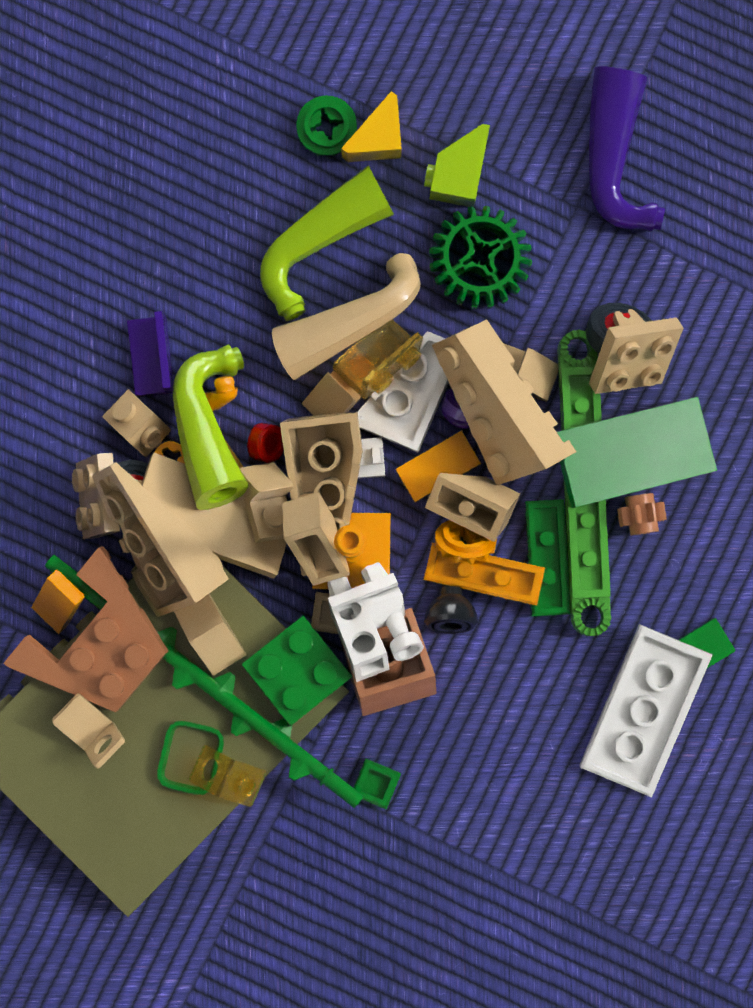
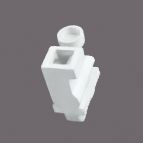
[327,562,424,682]

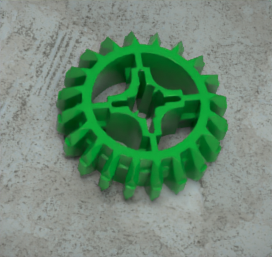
[429,206,532,309]

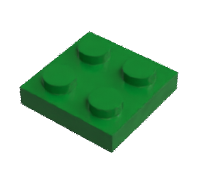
[241,615,352,726]

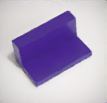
[127,311,174,398]

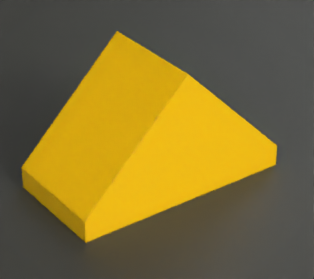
[342,91,401,162]

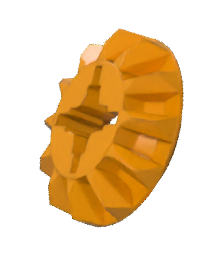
[435,520,497,565]

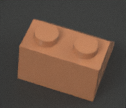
[339,608,437,716]

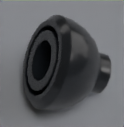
[424,586,478,634]

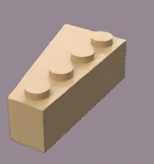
[432,320,577,486]

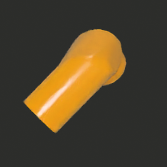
[205,376,238,411]

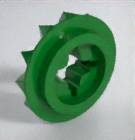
[296,95,357,156]

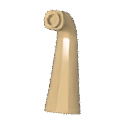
[272,253,421,380]

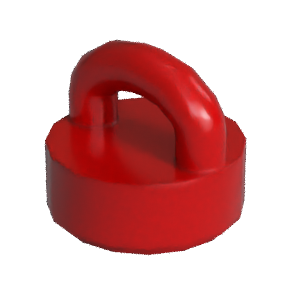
[247,423,284,463]

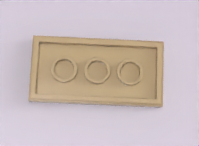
[141,452,287,579]

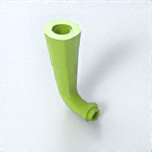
[260,166,394,321]
[173,344,248,510]

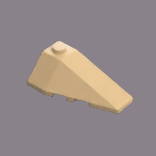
[280,412,363,576]
[92,462,229,617]

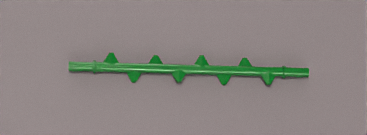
[45,554,364,808]

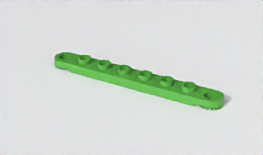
[557,329,612,636]

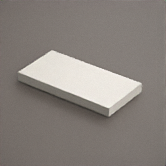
[579,624,712,797]

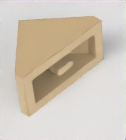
[174,593,247,676]

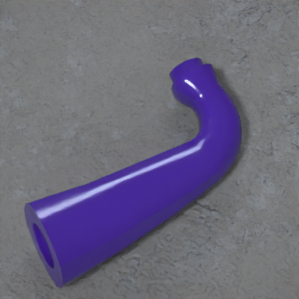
[589,66,665,232]

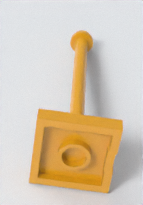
[312,513,391,589]

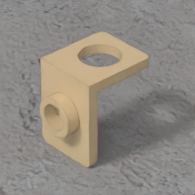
[52,694,125,769]

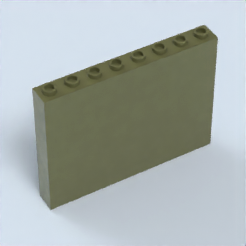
[0,565,350,917]

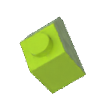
[424,124,490,207]

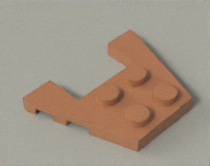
[4,546,168,712]

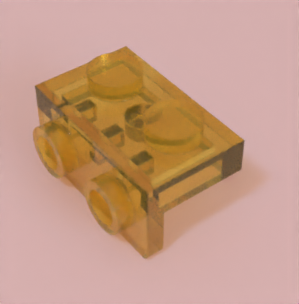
[332,320,423,400]

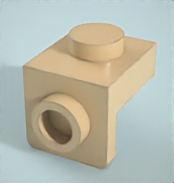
[102,389,171,457]

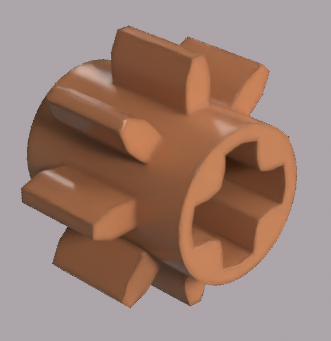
[617,493,667,536]

